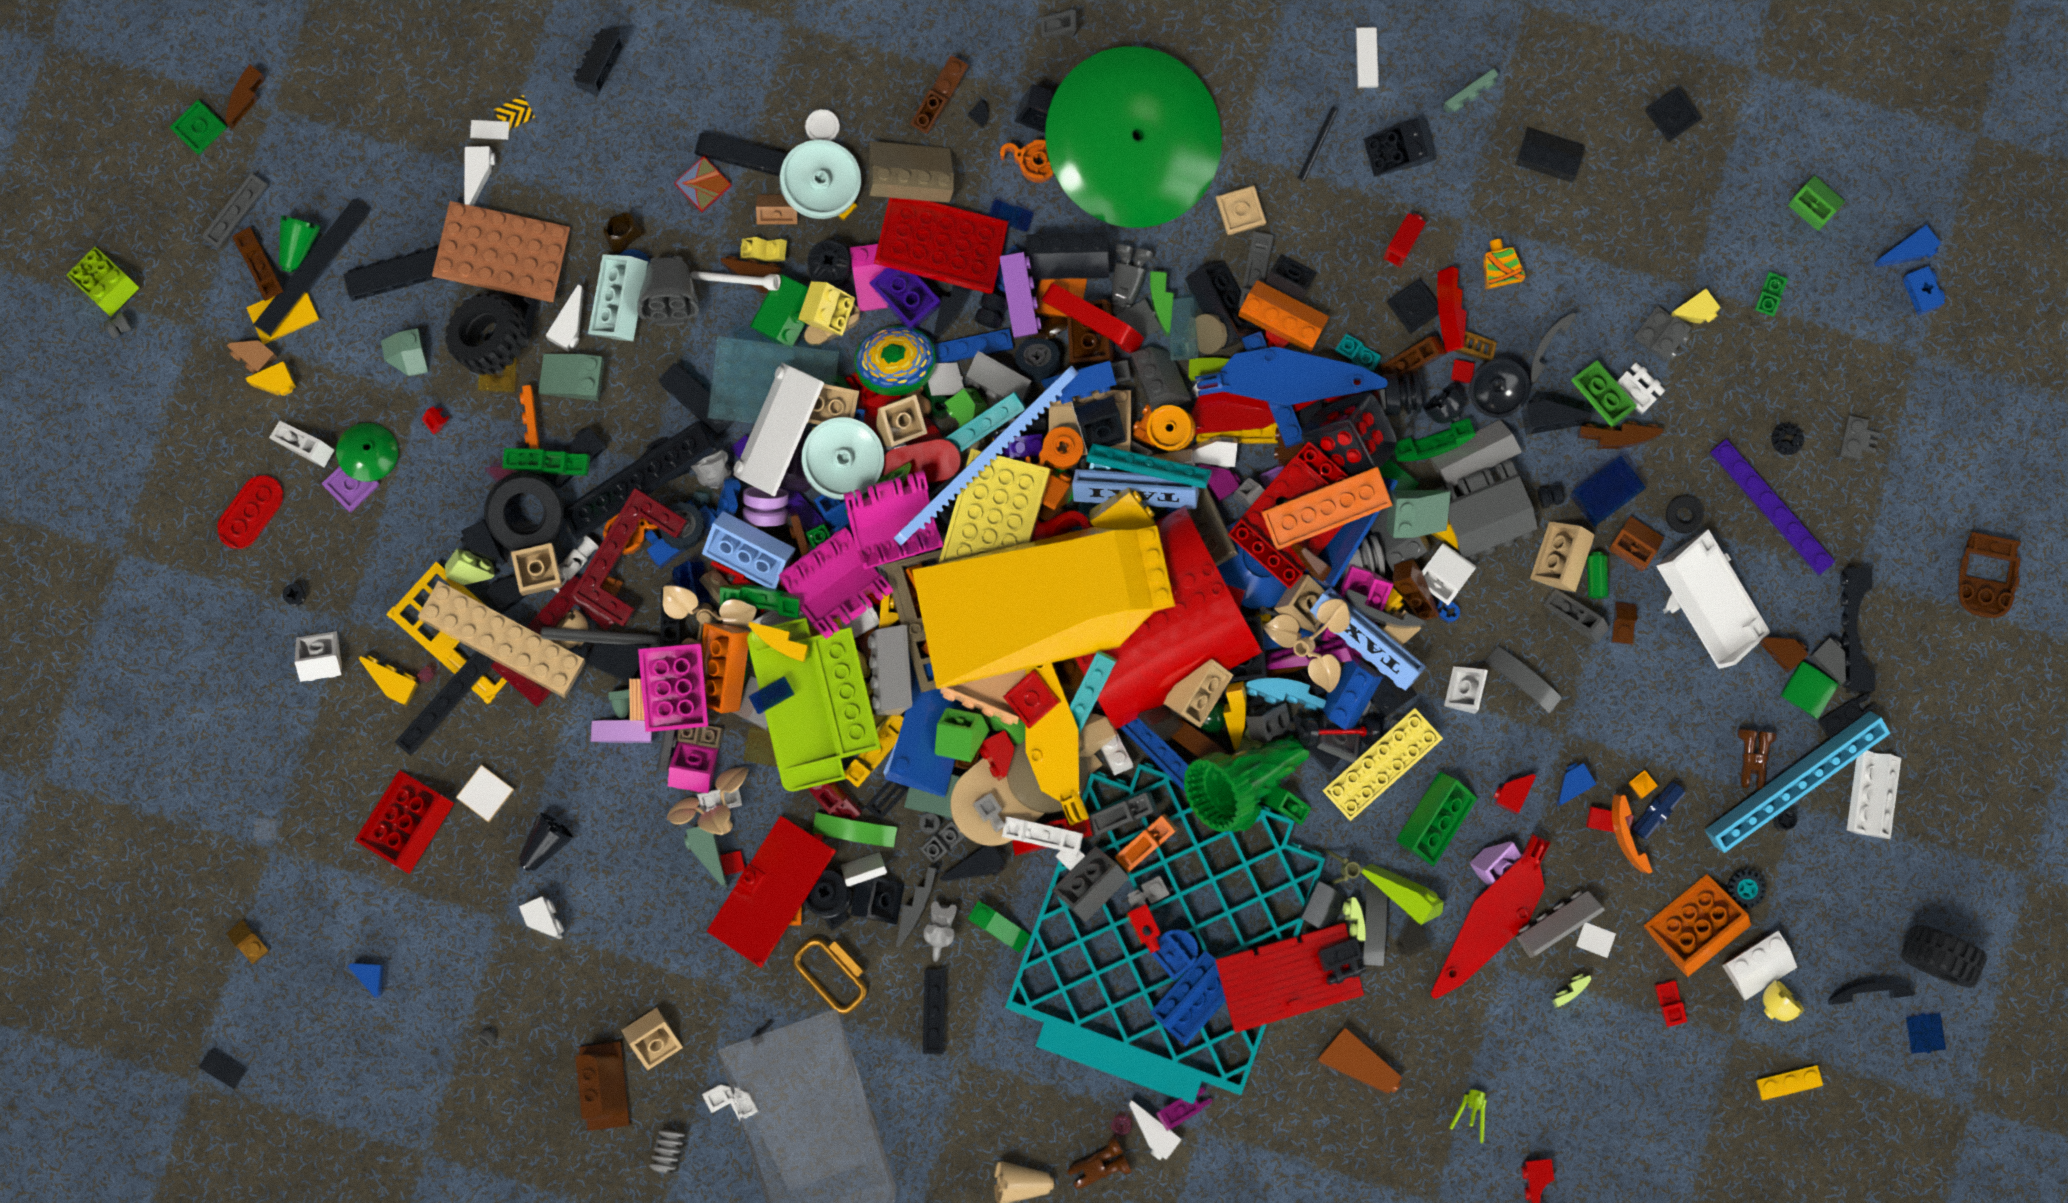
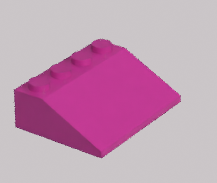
[638,643,708,732]

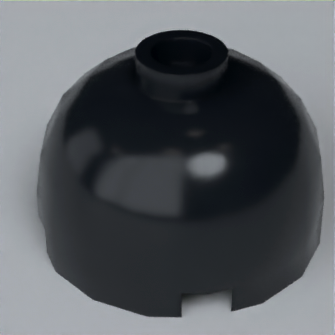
[1424,385,1465,424]

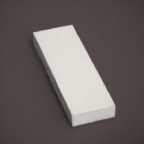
[1356,28,1378,88]

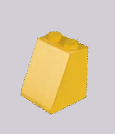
[1089,487,1155,530]

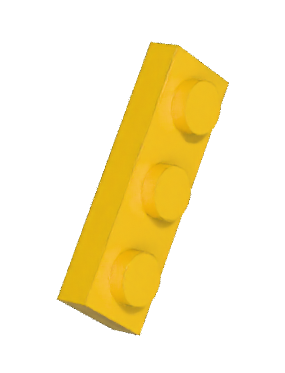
[1756,1065,1823,1101]

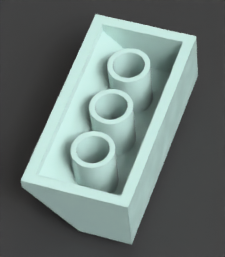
[588,255,648,341]

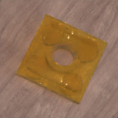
[478,356,517,393]

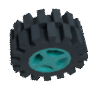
[1726,870,1766,909]

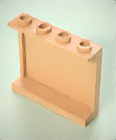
[940,665,1042,725]

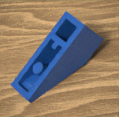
[1875,224,1941,267]

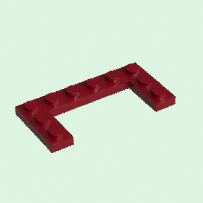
[572,488,688,626]
[491,575,615,708]

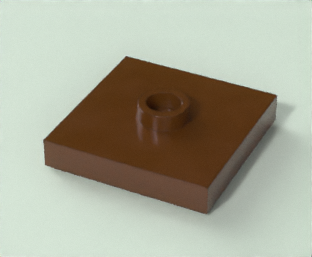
[788,507,809,556]

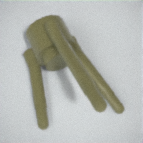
[1325,849,1363,885]

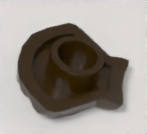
[1034,317,1067,340]

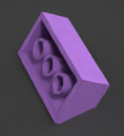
[999,252,1041,339]

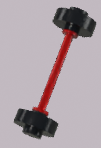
[1298,718,1380,746]

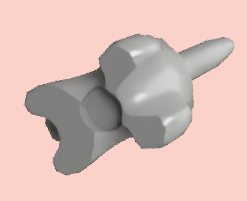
[924,902,957,962]

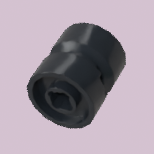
[974,293,1008,329]

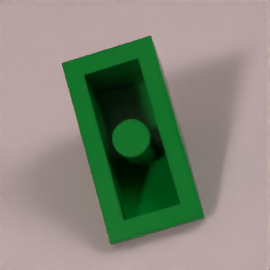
[1262,786,1311,826]

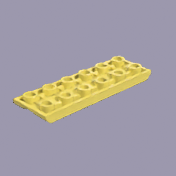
[1322,708,1443,821]

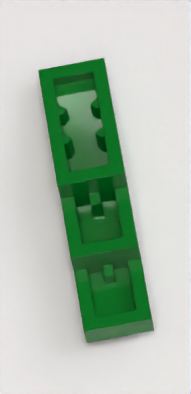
[502,448,590,476]

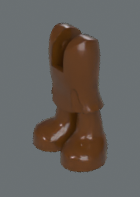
[1737,730,1777,790]
[1067,1136,1132,1189]

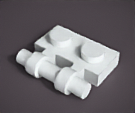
[1617,363,1666,415]

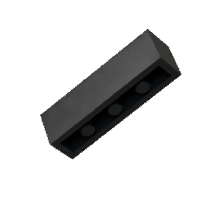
[658,362,736,438]

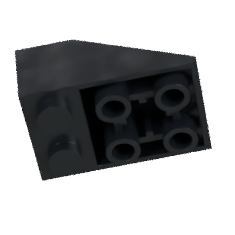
[1363,118,1437,177]

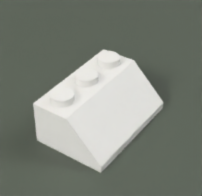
[1722,931,1797,1000]

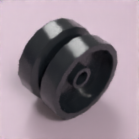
[804,870,853,920]

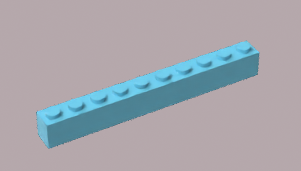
[1705,711,1890,853]

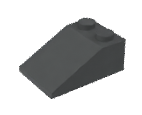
[1370,507,1433,572]

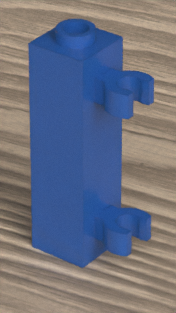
[645,500,717,569]

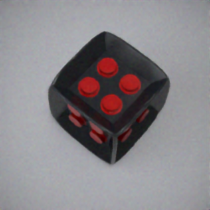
[1301,393,1397,477]

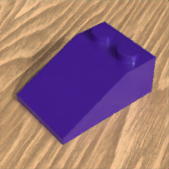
[869,267,941,331]

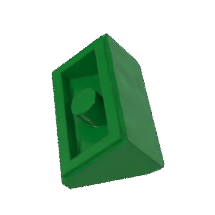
[1379,459,1420,490]

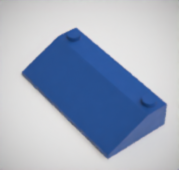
[1304,477,1398,591]
[885,663,968,797]

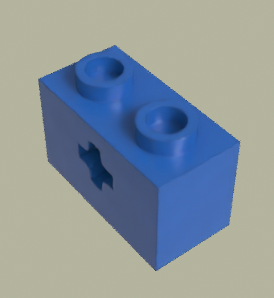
[1902,266,1945,316]

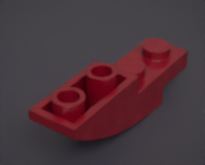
[808,782,862,820]

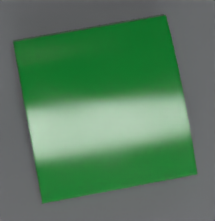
[1780,661,1839,719]

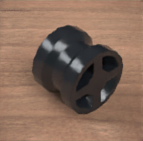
[283,584,306,607]

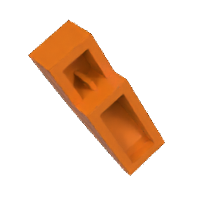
[1115,814,1178,872]

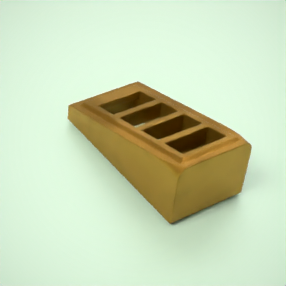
[1453,331,1497,361]

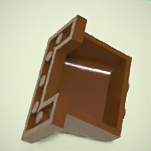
[575,1042,630,1131]

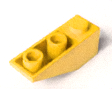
[359,655,419,707]

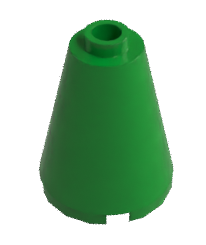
[279,215,321,273]

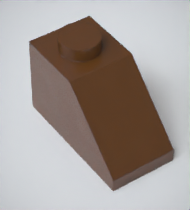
[1759,637,1809,673]

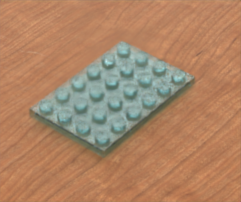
[707,336,839,431]

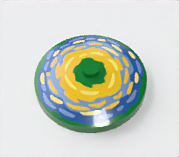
[854,326,936,396]

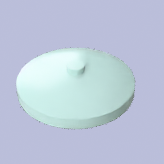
[780,140,861,219]
[801,417,884,500]

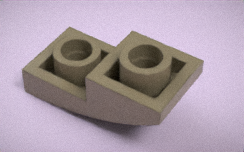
[676,726,724,749]

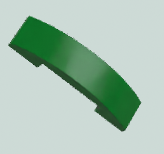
[1394,418,1476,461]
[720,585,800,618]

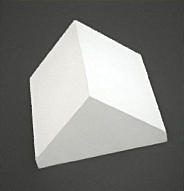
[1444,666,1488,714]

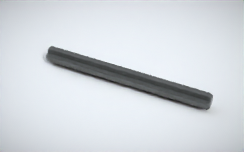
[541,627,661,647]

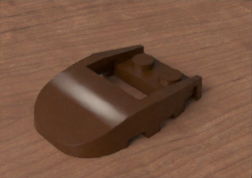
[1958,532,2021,618]

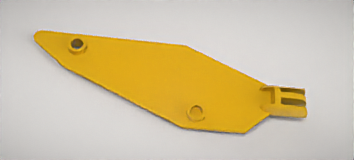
[1025,663,1089,826]

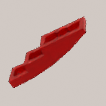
[1437,266,1466,353]

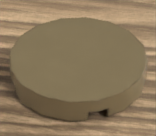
[1191,313,1227,354]

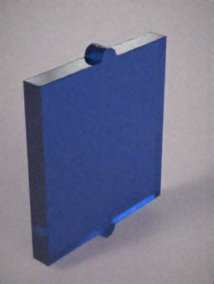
[1906,1013,1946,1054]

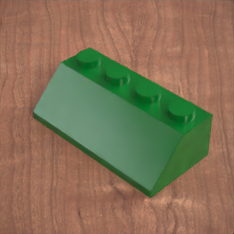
[1395,772,1478,867]

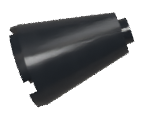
[518,812,573,871]

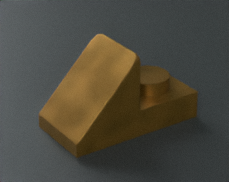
[227,919,269,965]

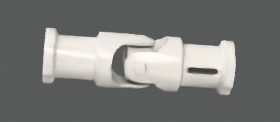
[553,536,599,593]

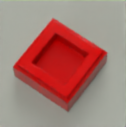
[1450,360,1475,384]
[720,851,745,876]

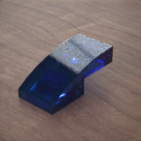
[987,199,1034,232]

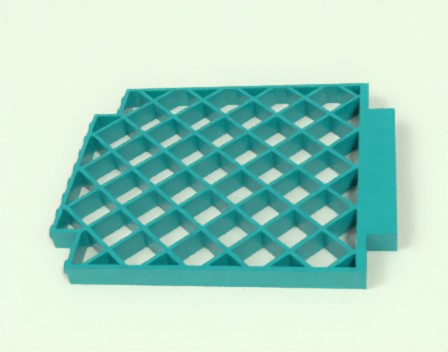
[1005,762,1325,1104]

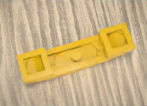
[844,715,903,788]

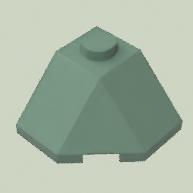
[381,328,429,376]

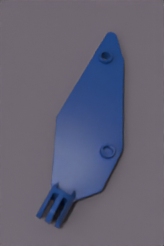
[1195,347,1388,406]

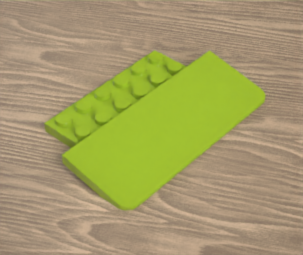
[747,618,881,792]

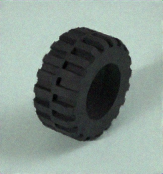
[445,293,527,375]
[1901,924,1987,988]

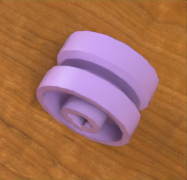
[743,487,788,526]

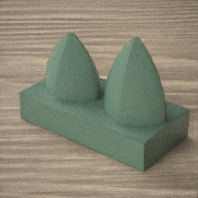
[608,690,630,720]

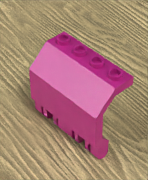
[843,470,943,570]
[778,527,893,639]

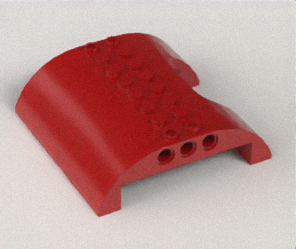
[1075,506,1262,730]

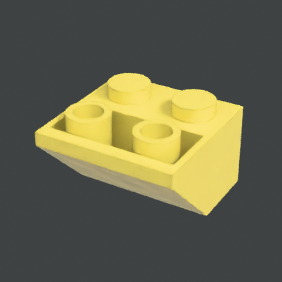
[798,281,855,336]

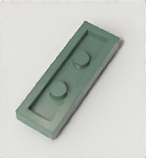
[1443,68,1498,114]

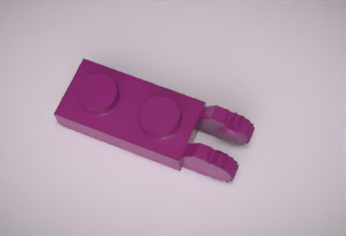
[1156,1086,1213,1131]

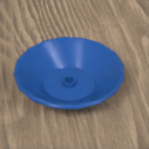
[1217,521,1287,609]

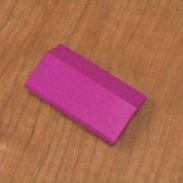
[1321,564,1394,658]

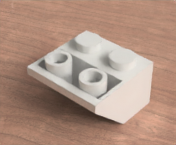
[1422,543,1476,605]
[519,897,564,939]

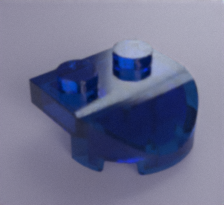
[672,561,710,604]

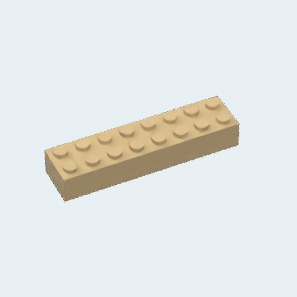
[418,581,586,698]

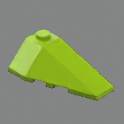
[1361,863,1443,925]

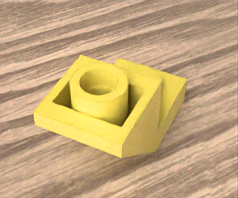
[740,237,787,262]

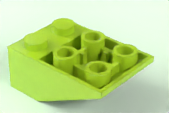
[67,247,139,317]

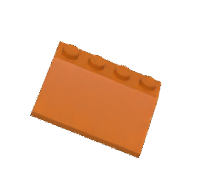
[1644,874,1751,977]

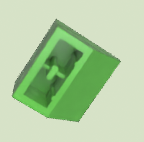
[1788,175,1845,232]
[945,388,987,428]
[935,708,989,762]

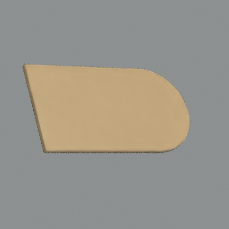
[950,742,1103,846]

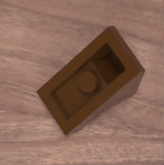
[1611,602,1637,645]

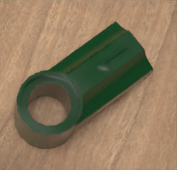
[922,382,949,419]

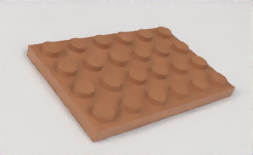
[432,201,570,302]

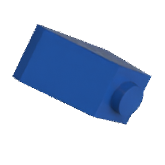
[1556,763,1596,807]

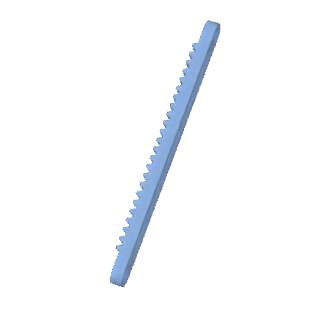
[893,365,1078,546]

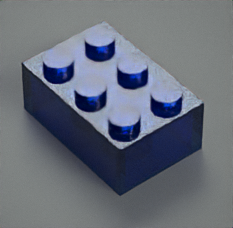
[1570,456,1646,528]

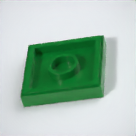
[169,100,227,156]

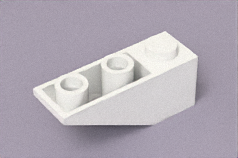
[1180,436,1238,469]

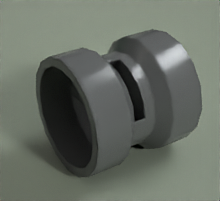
[104,312,132,339]

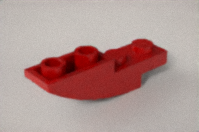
[1012,815,1093,856]

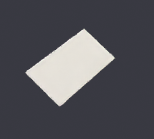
[470,120,509,140]

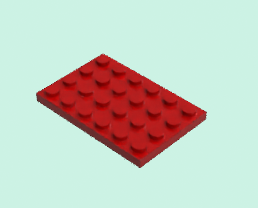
[873,197,1008,294]

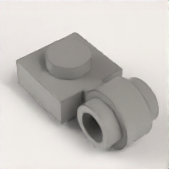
[1128,876,1169,909]

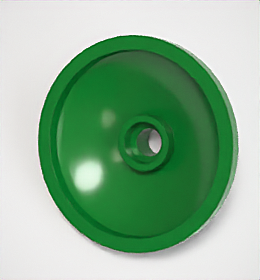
[336,423,398,482]

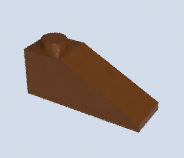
[1379,336,1447,380]

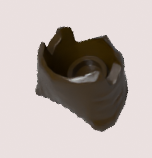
[603,212,645,255]

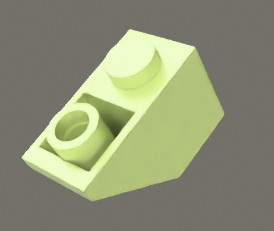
[445,548,495,585]

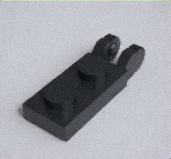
[1818,693,1877,739]

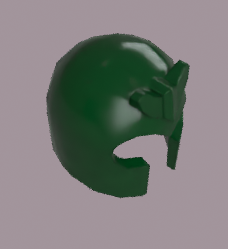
[1190,701,1226,736]

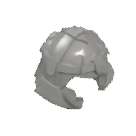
[691,447,731,489]

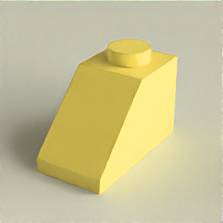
[1671,289,1720,324]

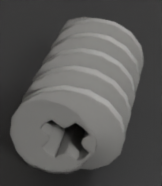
[649,1129,685,1176]

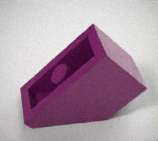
[1197,464,1241,503]

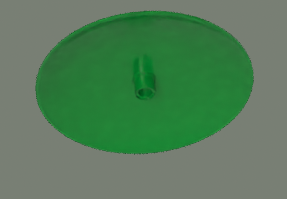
[1045,46,1222,228]

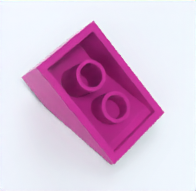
[850,244,888,312]

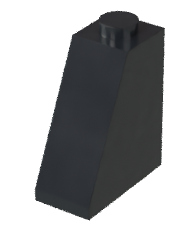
[585,644,649,684]

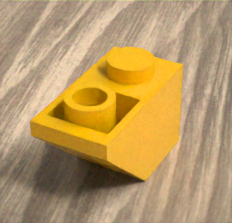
[1384,587,1404,613]

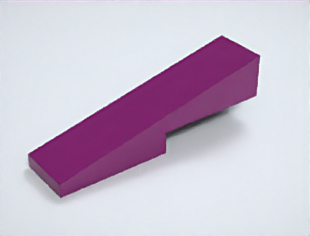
[1266,638,1353,670]

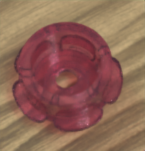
[417,665,435,683]
[1111,1115,1131,1136]

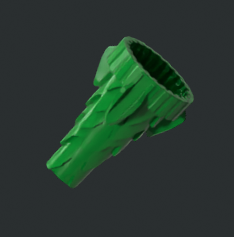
[1184,735,1309,832]

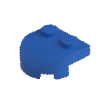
[717,477,741,518]
[1147,930,1198,981]

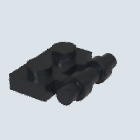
[1317,938,1366,986]

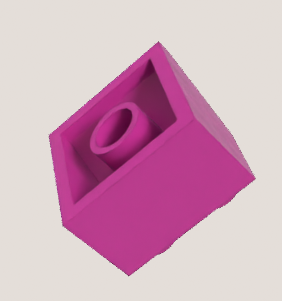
[668,742,719,793]

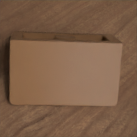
[756,194,798,224]

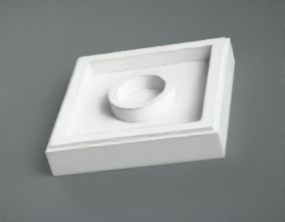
[841,852,887,886]

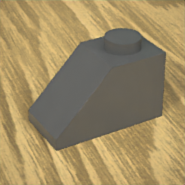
[1809,638,1846,686]

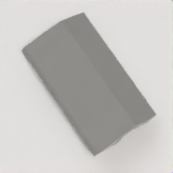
[1429,420,1522,487]

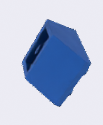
[814,494,856,530]

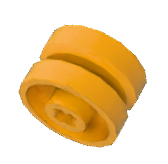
[1147,405,1196,452]

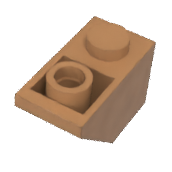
[227,340,277,374]

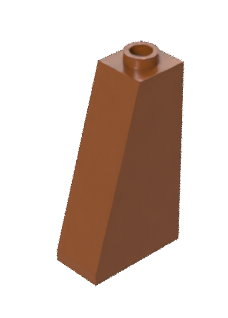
[1316,1028,1402,1094]

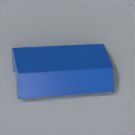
[1150,951,1226,1046]

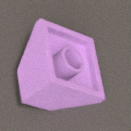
[1470,841,1521,887]

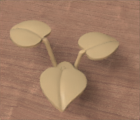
[663,585,756,644]
[1263,599,1350,693]
[667,767,749,835]

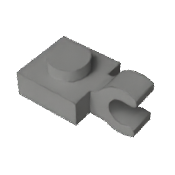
[973,793,1005,832]

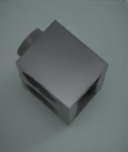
[1246,703,1291,743]

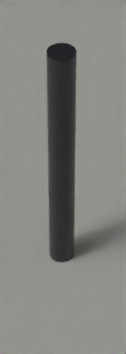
[1298,107,1338,182]

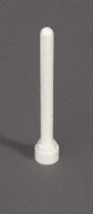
[690,271,781,291]

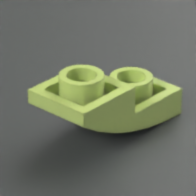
[1343,897,1365,942]
[1552,974,1591,1008]

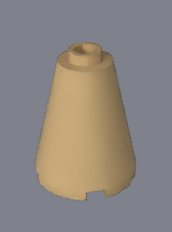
[994,1162,1054,1203]

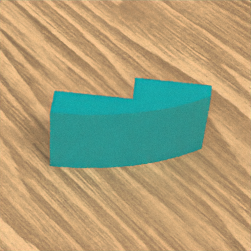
[1335,334,1382,372]

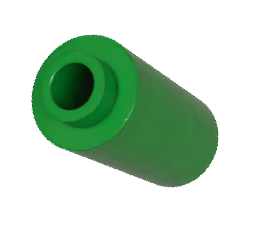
[1587,552,1609,599]

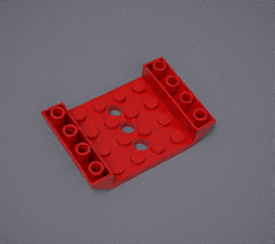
[1227,441,1350,589]

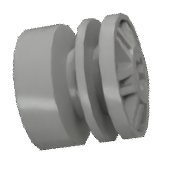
[1345,535,1385,577]

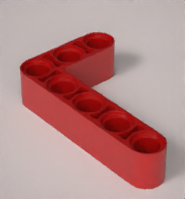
[1041,282,1145,354]

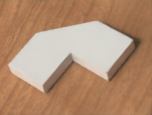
[702,1084,759,1122]

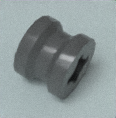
[919,813,940,835]

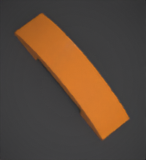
[1612,794,1652,874]

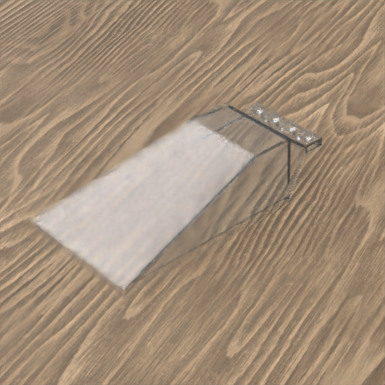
[718,1009,896,1203]

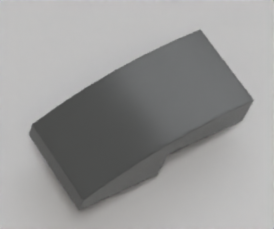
[920,820,966,864]

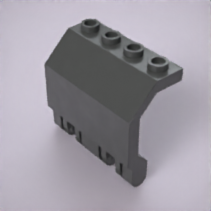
[1434,459,1538,562]

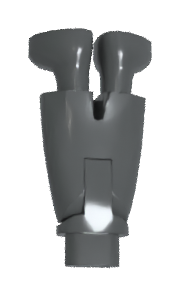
[1111,244,1153,315]

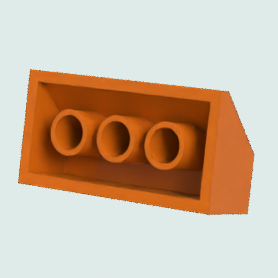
[1238,280,1329,353]
[701,622,750,713]

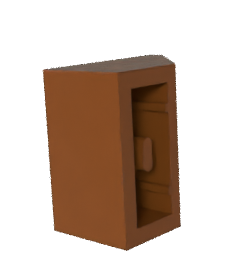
[1608,516,1664,572]

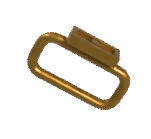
[792,937,867,1014]

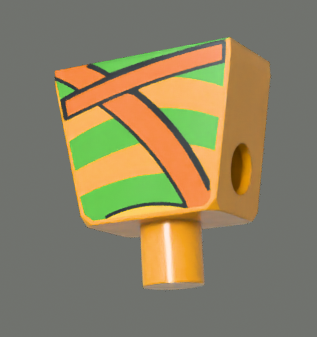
[1483,239,1525,289]

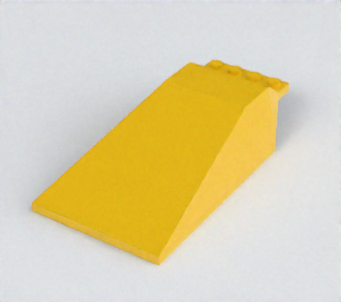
[912,525,1175,689]

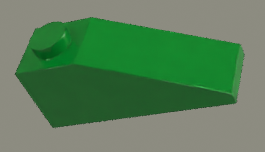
[967,901,1031,953]

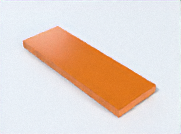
[1262,467,1393,550]

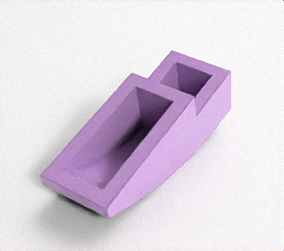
[591,720,653,743]

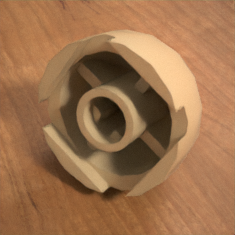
[551,608,588,649]

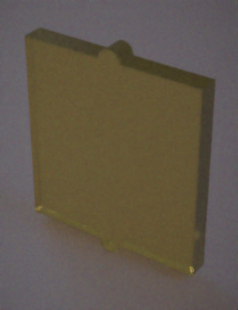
[743,727,778,767]

